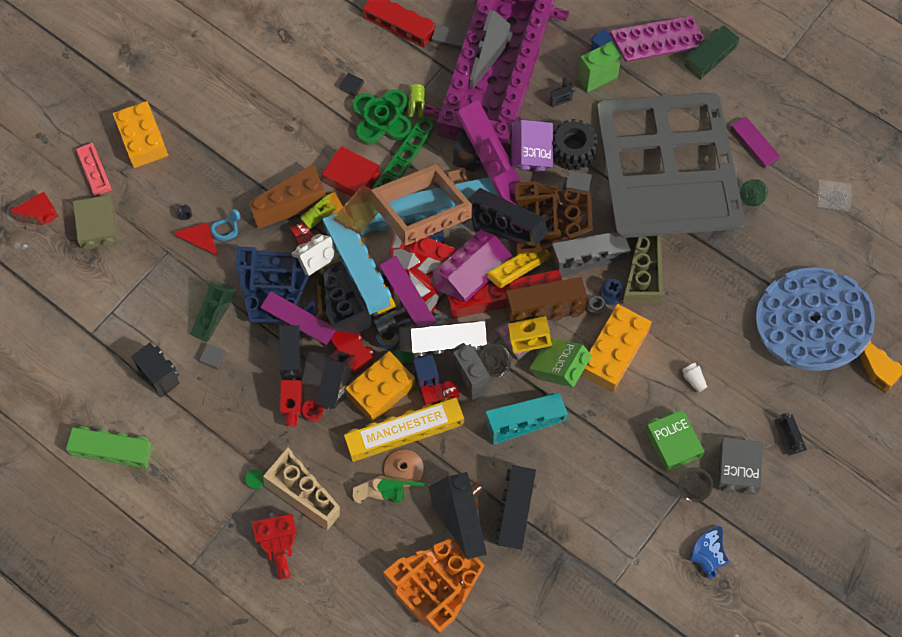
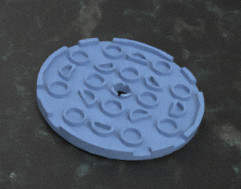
[756,267,875,371]

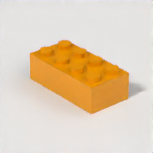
[581,304,652,393]

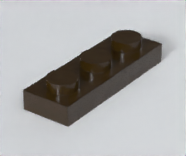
[315,273,329,321]

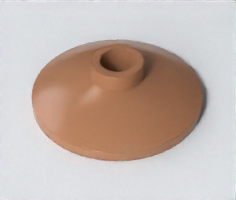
[384,449,424,488]

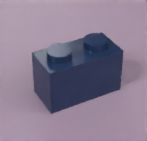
[413,354,439,394]

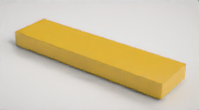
[487,249,551,288]

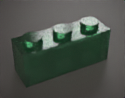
[685,25,740,80]

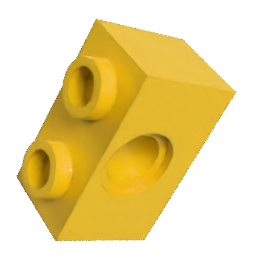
[508,316,552,353]

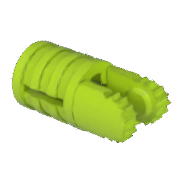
[408,84,425,119]
[300,196,336,229]

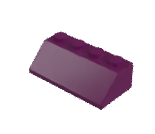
[433,230,513,302]

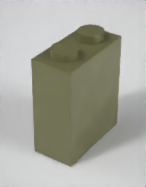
[73,195,119,249]

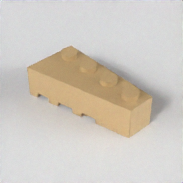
[263,447,340,531]

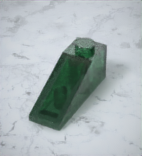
[190,281,236,342]

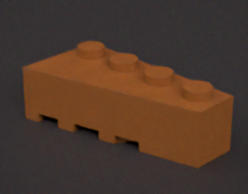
[249,163,326,229]

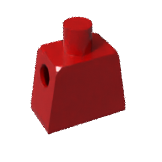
[280,380,304,427]

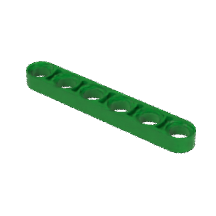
[369,118,433,202]

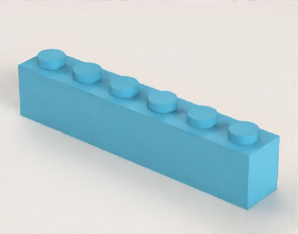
[322,211,391,314]

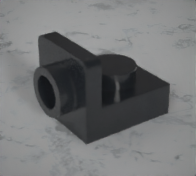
[550,78,575,108]

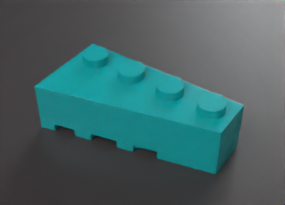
[485,393,568,445]

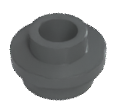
[587,296,606,315]

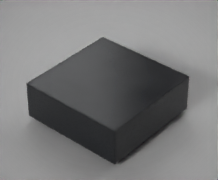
[339,72,364,97]

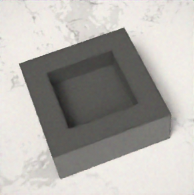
[199,344,226,370]

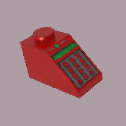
[11,191,58,225]

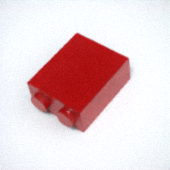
[322,146,381,202]

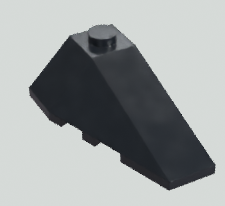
[323,261,373,334]
[428,472,487,560]

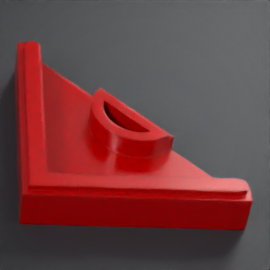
[174,223,217,256]

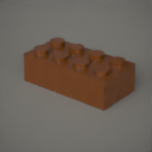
[504,277,587,324]

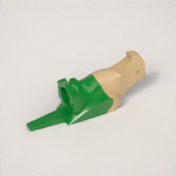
[353,476,428,504]

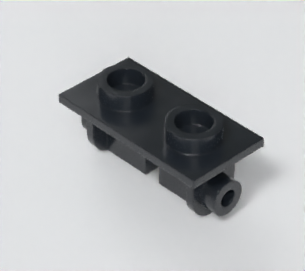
[774,413,807,456]

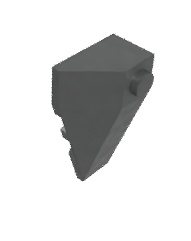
[470,9,513,89]

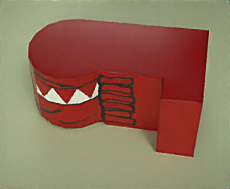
[290,221,314,246]
[421,381,460,405]

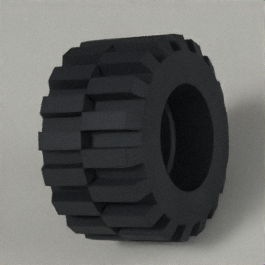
[552,119,598,170]

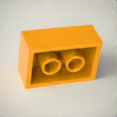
[113,101,168,168]
[345,351,416,423]

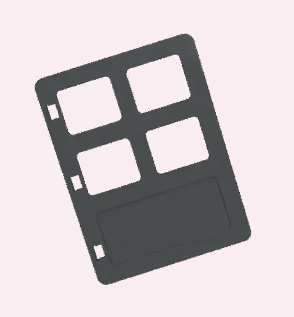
[597,93,745,238]

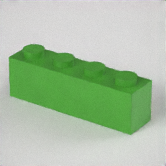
[66,426,152,469]

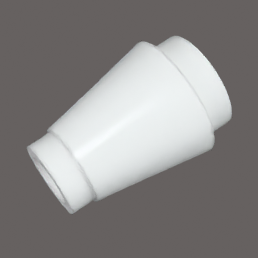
[682,363,707,393]

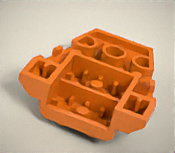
[383,538,485,633]

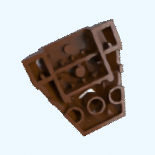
[515,181,593,255]

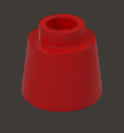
[302,399,324,423]

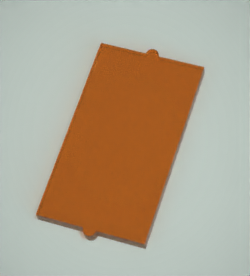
[333,185,379,235]

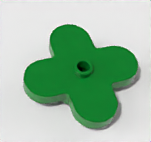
[353,89,411,145]

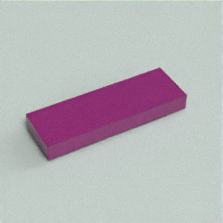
[731,116,780,168]

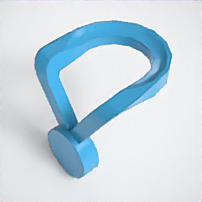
[211,209,240,241]

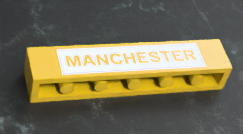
[344,398,464,462]

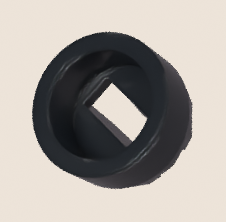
[177,204,192,220]

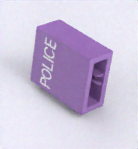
[512,120,553,172]

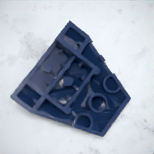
[235,247,309,325]

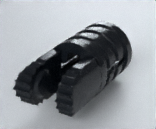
[372,307,411,336]

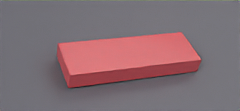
[76,142,112,196]

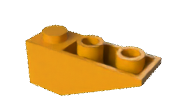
[859,341,902,393]

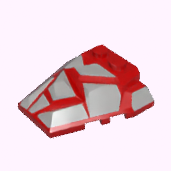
[389,233,456,316]

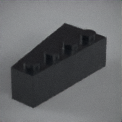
[467,188,548,246]
[495,465,536,550]

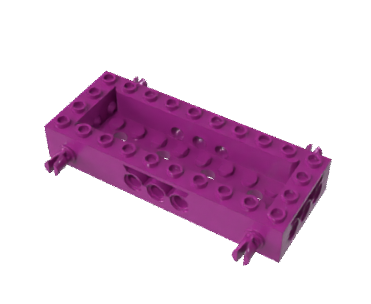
[423,0,569,154]

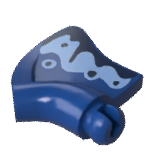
[690,526,730,579]

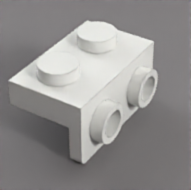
[292,234,339,275]

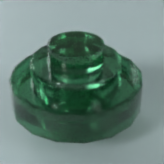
[740,179,768,207]

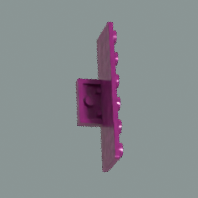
[609,16,707,62]
[456,100,521,205]

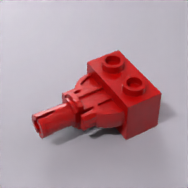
[252,514,298,580]

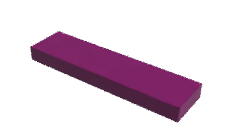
[379,256,436,326]
[261,292,336,346]

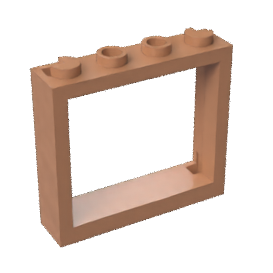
[371,164,472,246]

